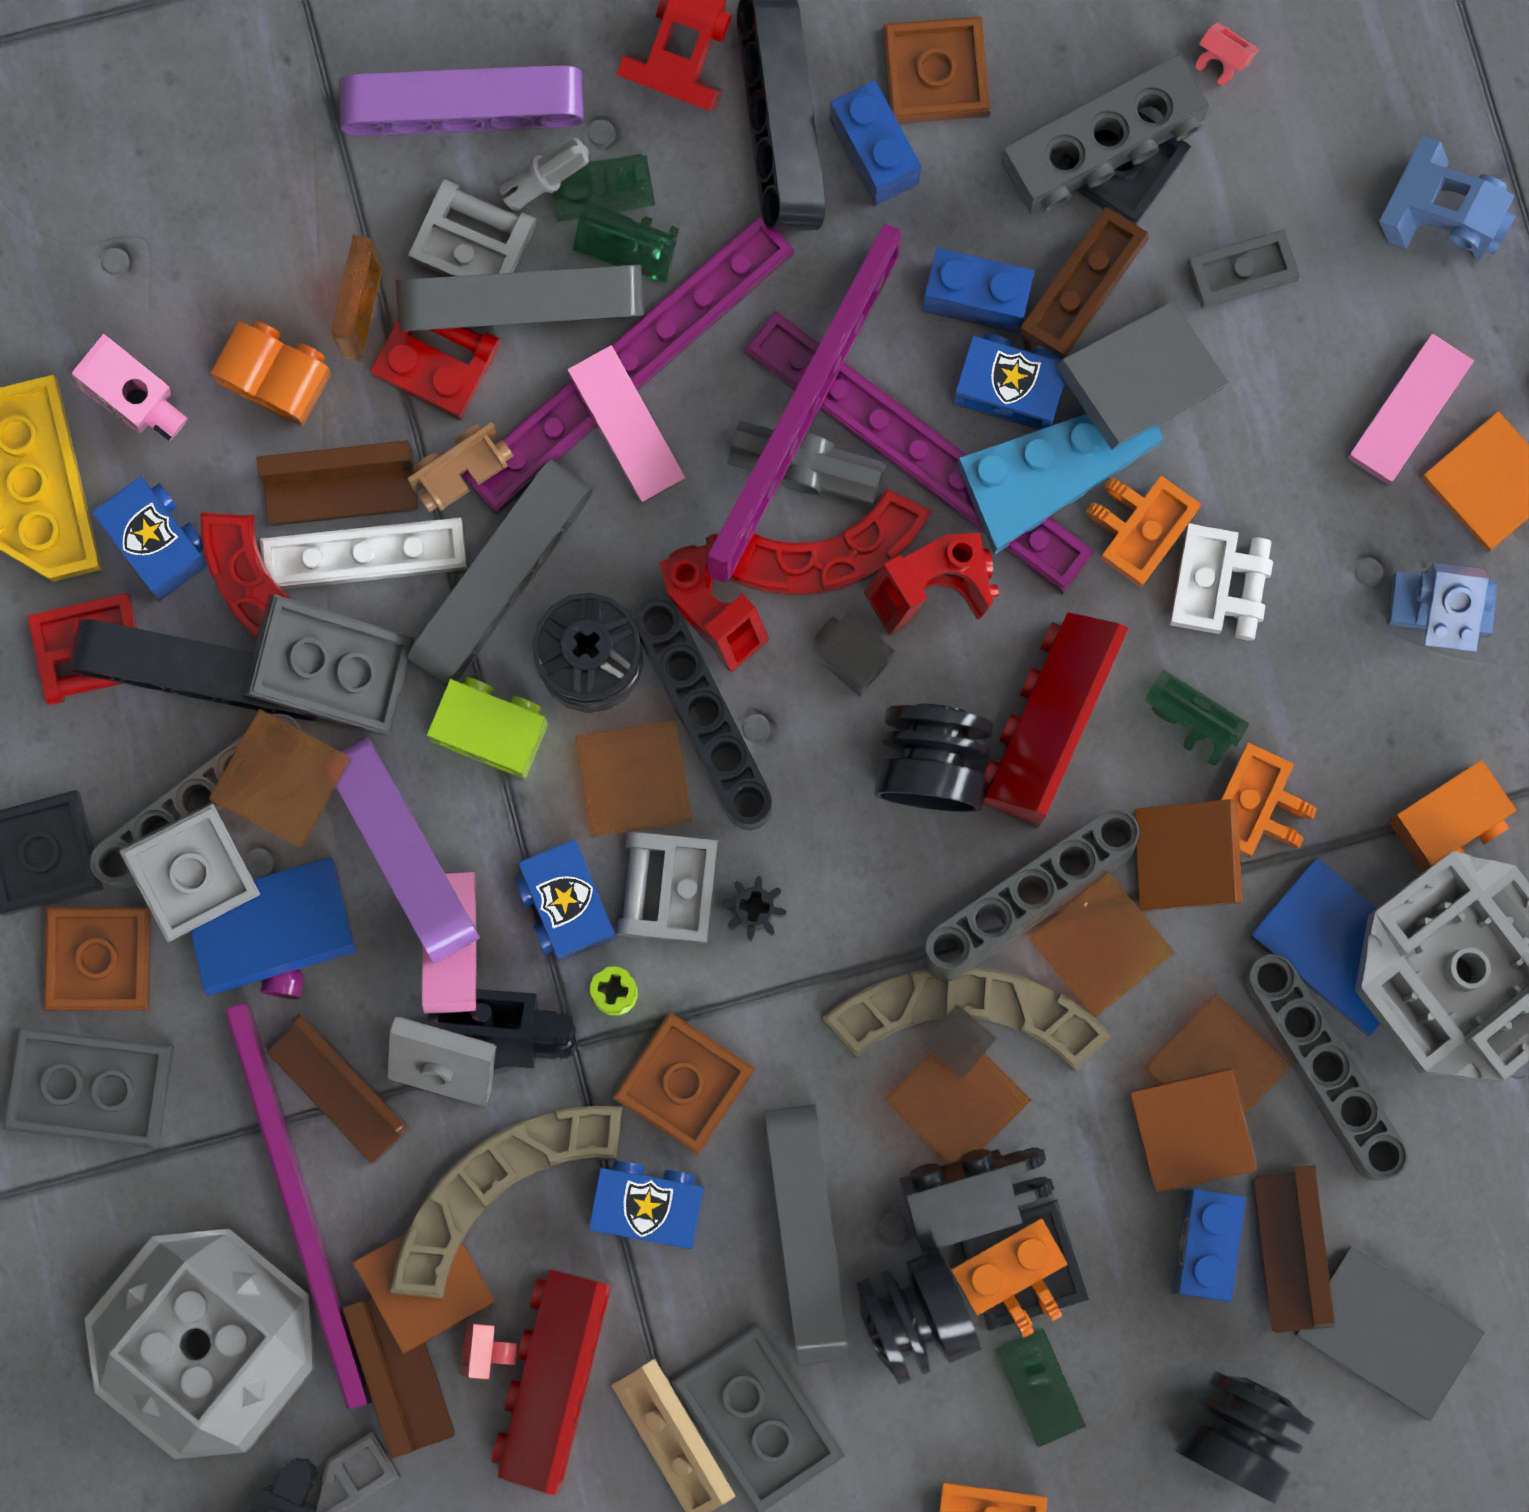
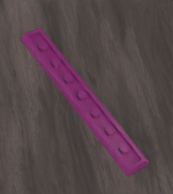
[462,214,794,515]
[708,223,901,583]
[744,311,1095,594]
[225,1003,373,1410]

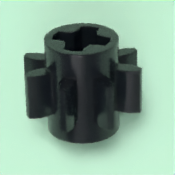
[723,876,786,942]

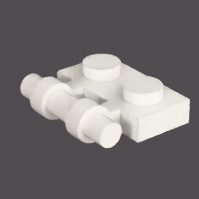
[1169,524,1273,641]

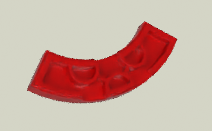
[729,488,932,595]
[200,512,292,638]

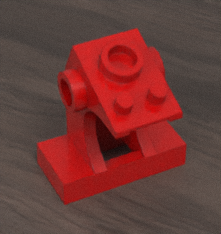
[616,0,732,111]
[864,533,999,636]
[659,534,769,673]

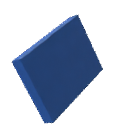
[191,857,357,996]
[1249,858,1380,1037]

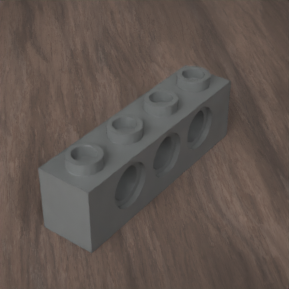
[1001,54,1209,214]

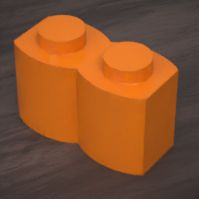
[210,320,331,427]

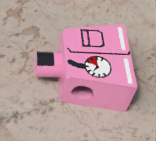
[71,334,188,442]

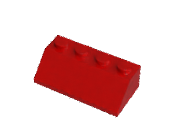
[982,612,1129,828]
[491,1269,612,1496]

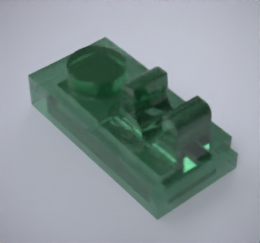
[553,154,655,222]
[573,202,679,284]
[1144,669,1249,766]
[995,1329,1086,1447]

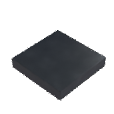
[1055,111,1191,225]
[0,790,104,916]
[961,1200,1089,1331]

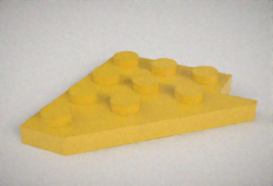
[0,374,102,582]

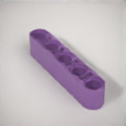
[339,66,584,136]
[322,736,480,964]

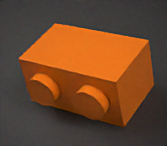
[1388,760,1517,872]

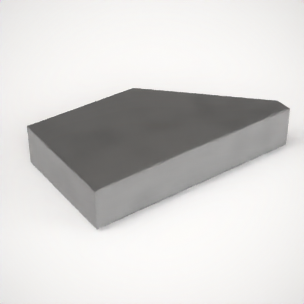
[316,1431,401,1512]

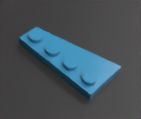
[956,414,1163,555]

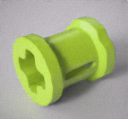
[590,966,638,1016]

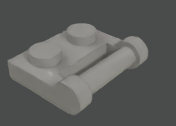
[408,179,537,277]
[615,832,718,944]

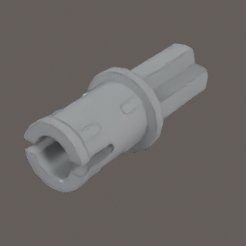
[500,138,590,211]

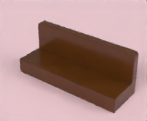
[1020,207,1148,359]
[257,440,419,526]
[267,1014,412,1164]
[1254,1165,1335,1333]
[343,1298,455,1459]

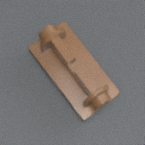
[407,422,513,513]

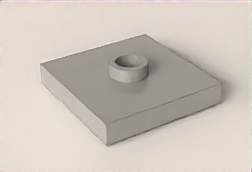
[119,802,261,942]
[387,1017,496,1107]

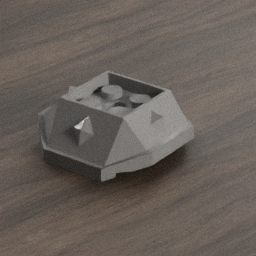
[1355,851,1529,1083]
[85,1228,315,1460]

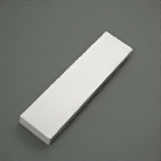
[260,518,467,590]

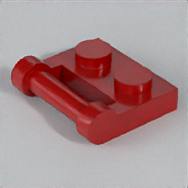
[370,320,501,420]
[27,593,137,706]

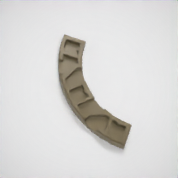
[822,967,1113,1071]
[390,1106,622,1299]

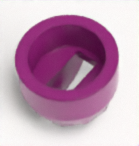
[260,969,303,999]

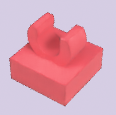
[1196,22,1259,86]
[460,1322,517,1379]

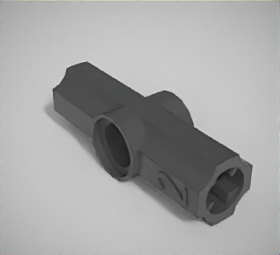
[727,420,885,507]

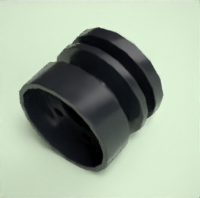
[532,593,644,713]
[874,703,993,812]
[856,1248,981,1385]
[1175,1371,1315,1504]

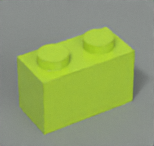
[427,677,548,780]

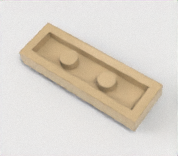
[611,1359,735,1512]

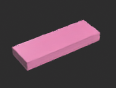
[1348,333,1474,486]
[566,345,686,503]
[422,872,476,1014]

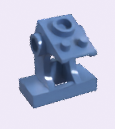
[1379,135,1515,260]
[1388,563,1497,653]

